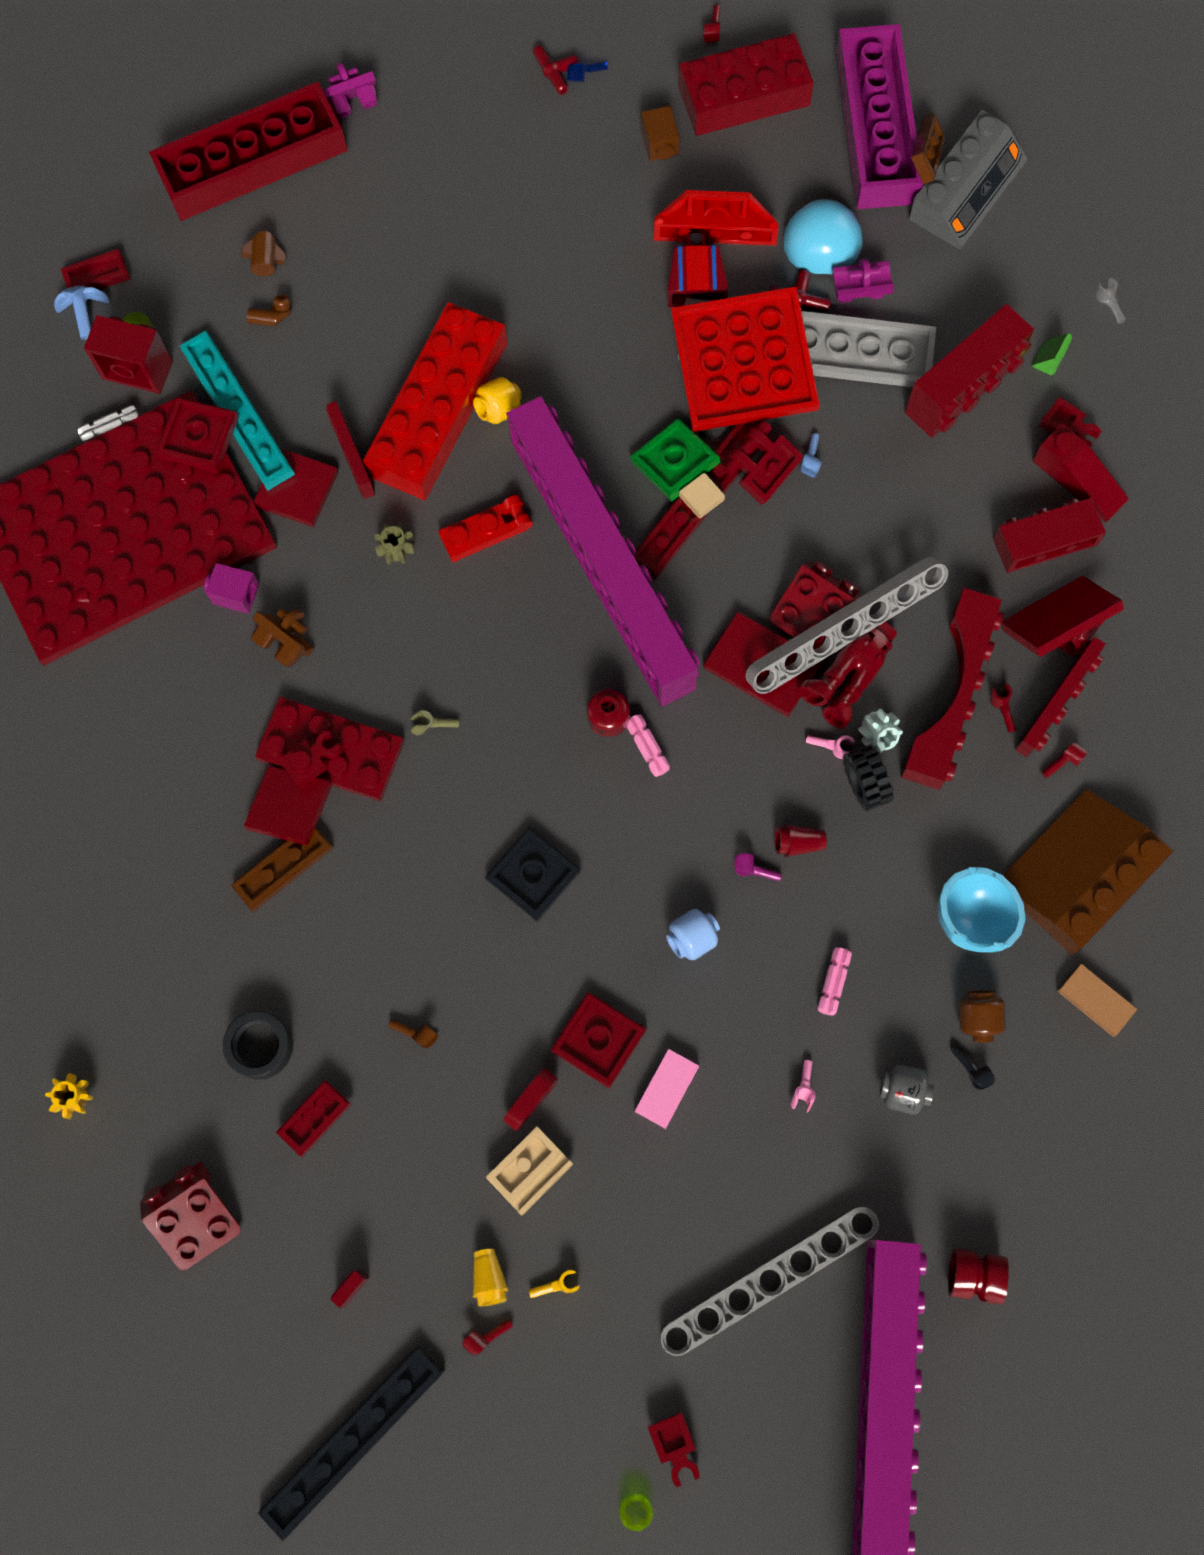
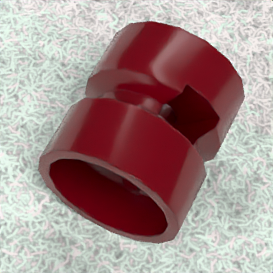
[948,1249,1009,1305]

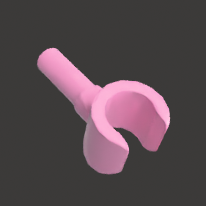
[806,735,855,759]
[790,1060,816,1113]

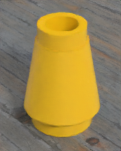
[473,1249,509,1306]

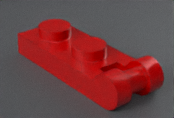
[438,495,533,563]

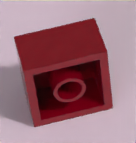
[83,315,173,394]

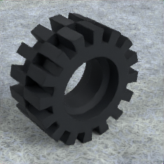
[843,744,894,811]

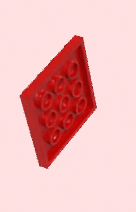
[671,287,820,432]

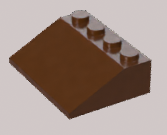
[1003,789,1174,955]

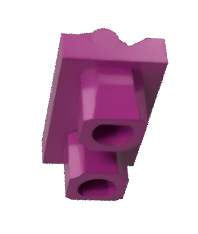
[322,62,377,120]
[832,259,894,303]

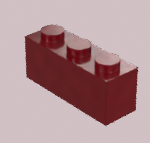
[993,498,1106,573]

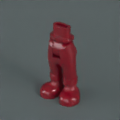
[798,621,897,729]

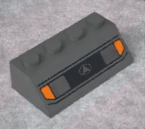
[909,110,1027,250]

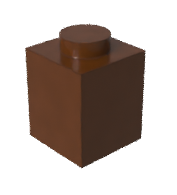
[641,106,680,161]

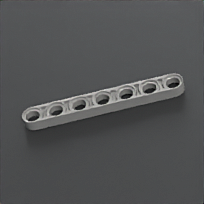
[746,557,948,694]
[660,1207,879,1356]

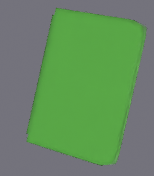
[1032,333,1072,376]

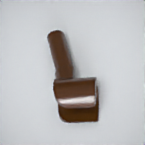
[389,1019,439,1049]

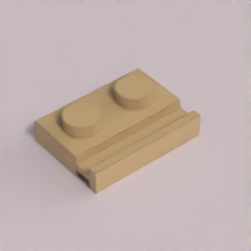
[486,1127,573,1216]

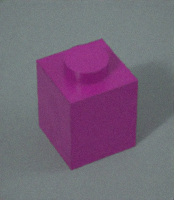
[204,563,260,614]

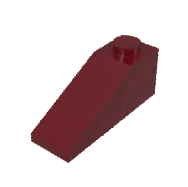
[1033,423,1129,523]

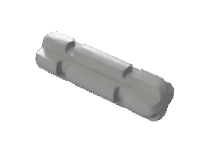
[77,405,139,443]

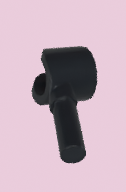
[951,1046,995,1090]

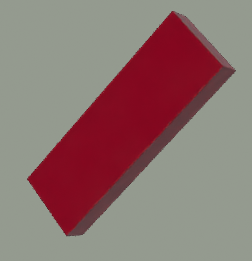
[325,401,375,499]

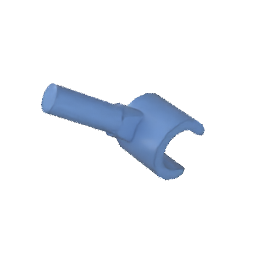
[800,433,822,478]

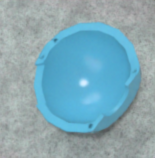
[784,199,863,275]
[937,867,1026,952]

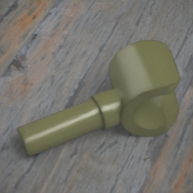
[410,710,459,735]

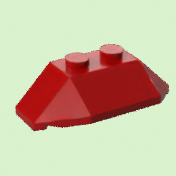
[654,190,779,246]

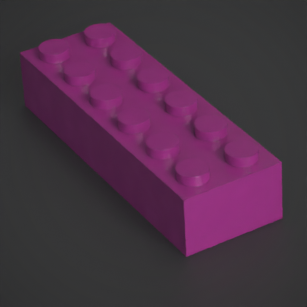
[836,24,923,209]

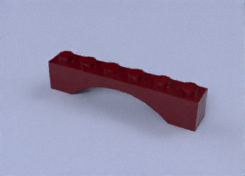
[901,588,1004,790]

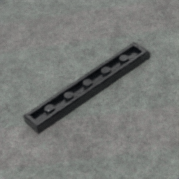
[258,1345,445,1541]

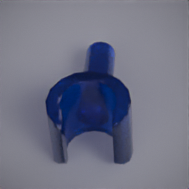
[567,62,608,82]

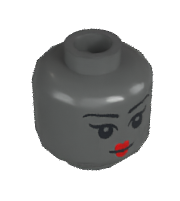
[879,1064,934,1115]

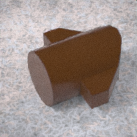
[241,231,285,276]

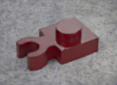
[1039,397,1102,447]
[278,731,343,789]
[647,1412,700,1488]

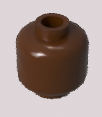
[959,990,1006,1043]

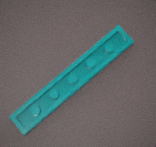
[179,330,295,491]

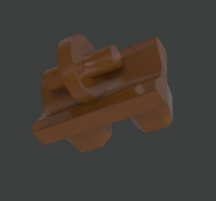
[250,608,315,667]

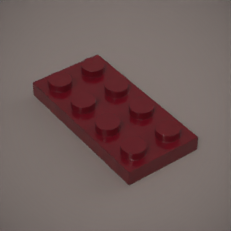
[255,697,405,802]

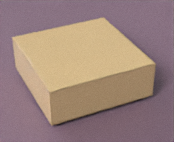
[679,473,725,519]

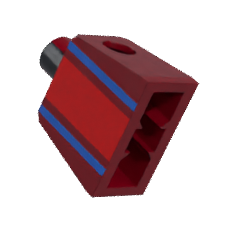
[668,233,728,307]

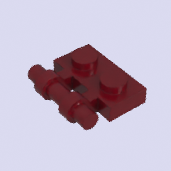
[723,421,804,505]

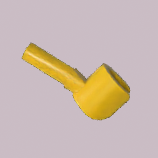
[529,1270,580,1298]

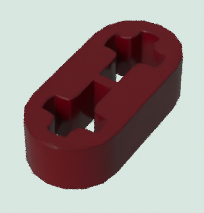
[503,1068,559,1132]

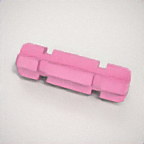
[627,714,670,777]
[817,947,852,1016]

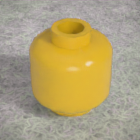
[473,377,522,424]

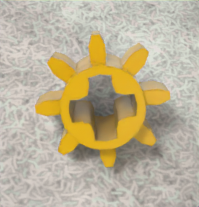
[45,1073,93,1119]

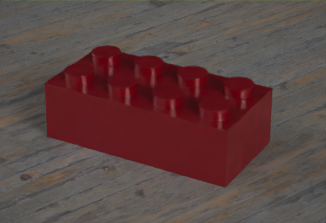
[678,33,814,136]
[905,304,1034,438]

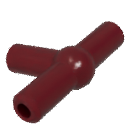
[533,46,579,95]
[769,270,831,311]

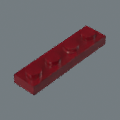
[1015,637,1106,757]

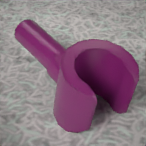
[735,854,782,882]

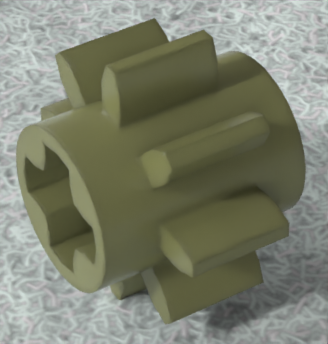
[374,523,415,565]

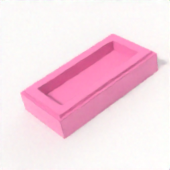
[635,1049,699,1129]

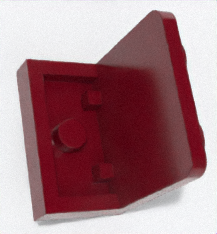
[770,561,863,649]
[140,1161,241,1270]

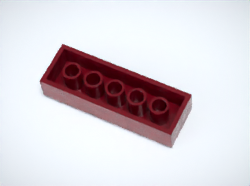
[149,81,348,221]

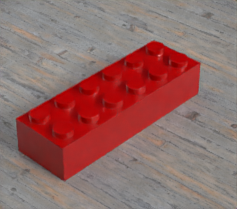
[363,302,508,501]

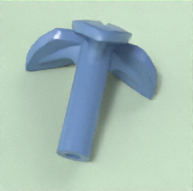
[54,286,109,340]

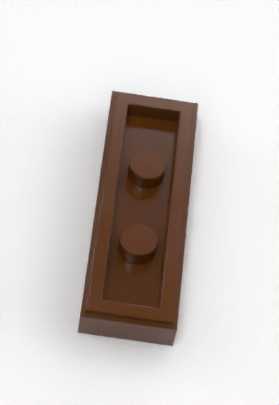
[911,112,946,184]
[231,827,334,913]

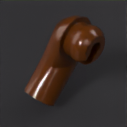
[247,295,292,326]

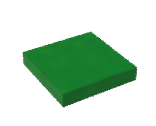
[630,418,721,502]

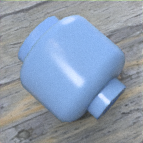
[666,909,720,960]

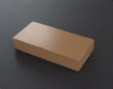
[1057,964,1138,1037]

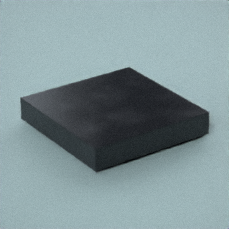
[485,827,581,923]

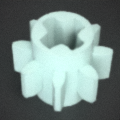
[858,709,903,753]

